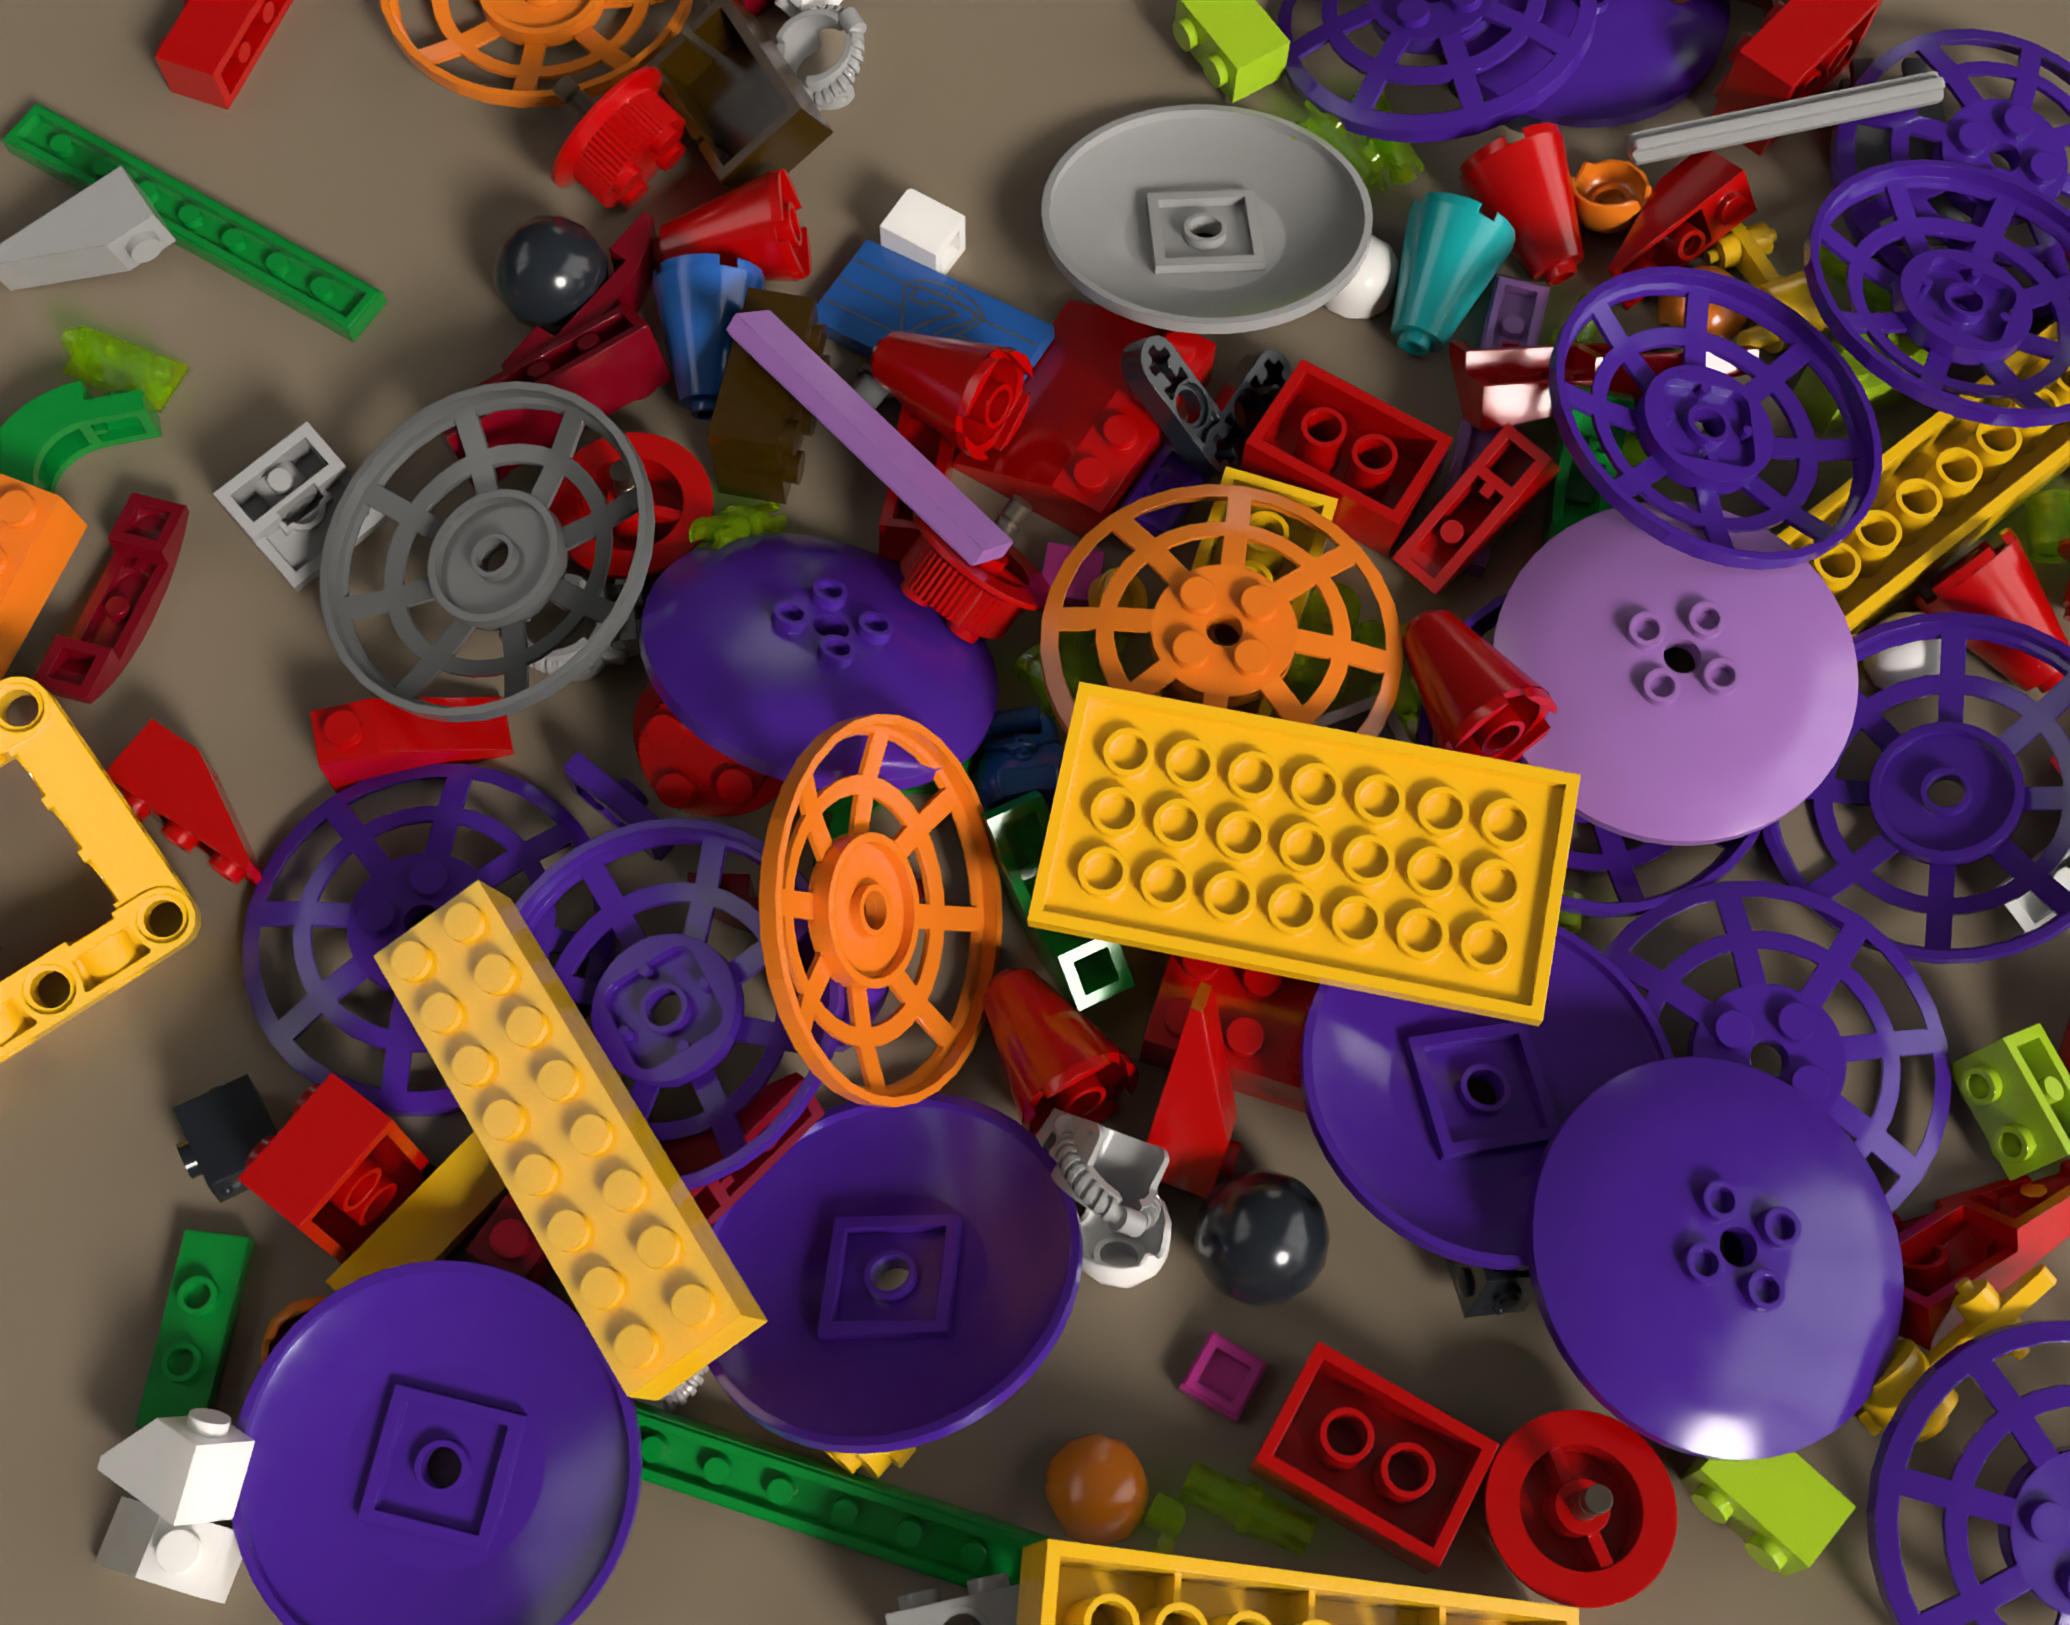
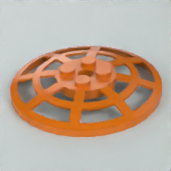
[380,0,694,108]
[1040,484,1403,737]
[758,714,1003,1107]

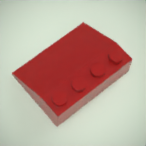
[953,300,1216,547]

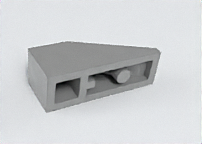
[0,166,177,291]

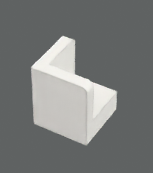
[880,189,966,275]

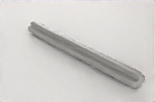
[1626,71,1945,165]

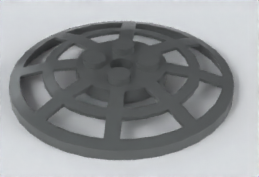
[319,381,655,723]

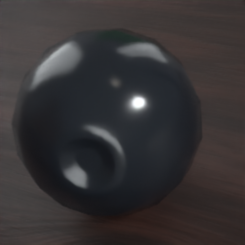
[493,215,608,331]
[1194,1169,1330,1306]

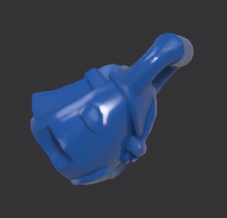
[970,706,1064,813]

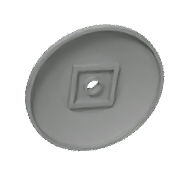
[1041,104,1373,334]

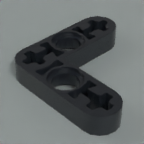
[1121,335,1292,479]

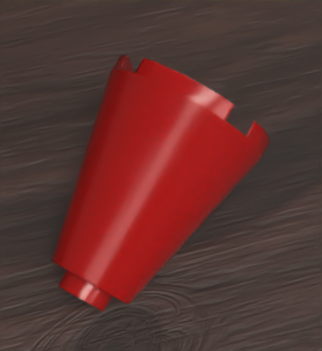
[1458,122,1584,286]
[653,169,812,282]
[870,330,1033,461]
[1910,527,2070,694]
[1402,610,1557,762]
[982,968,1139,1137]

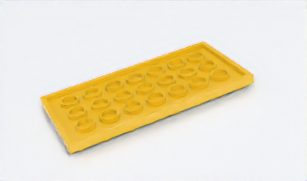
[1027,681,1581,1026]

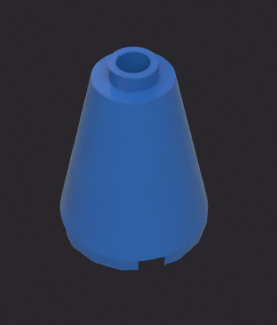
[652,253,765,420]

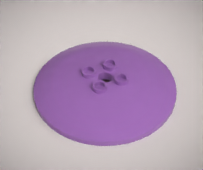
[1492,501,1859,846]

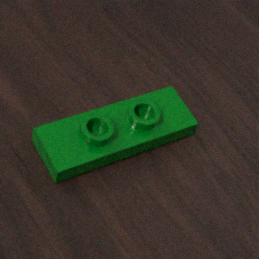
[135,1229,255,1429]

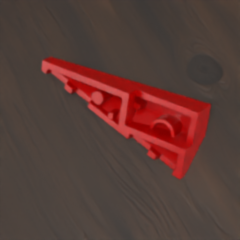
[1449,341,1759,432]
[1892,1159,2070,1351]

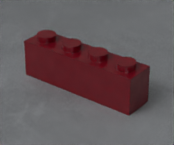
[439,302,672,489]

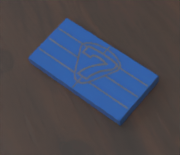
[817,239,1055,380]

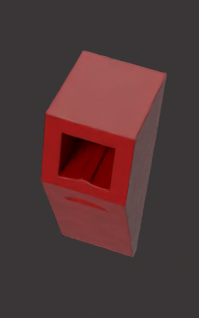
[1608,150,1757,311]
[106,718,263,886]

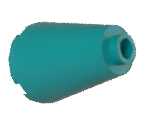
[1391,192,1516,357]

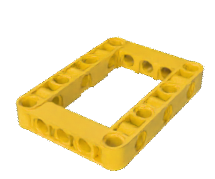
[0,676,201,1064]

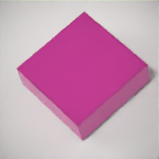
[1042,542,1105,607]
[1178,1330,1269,1424]

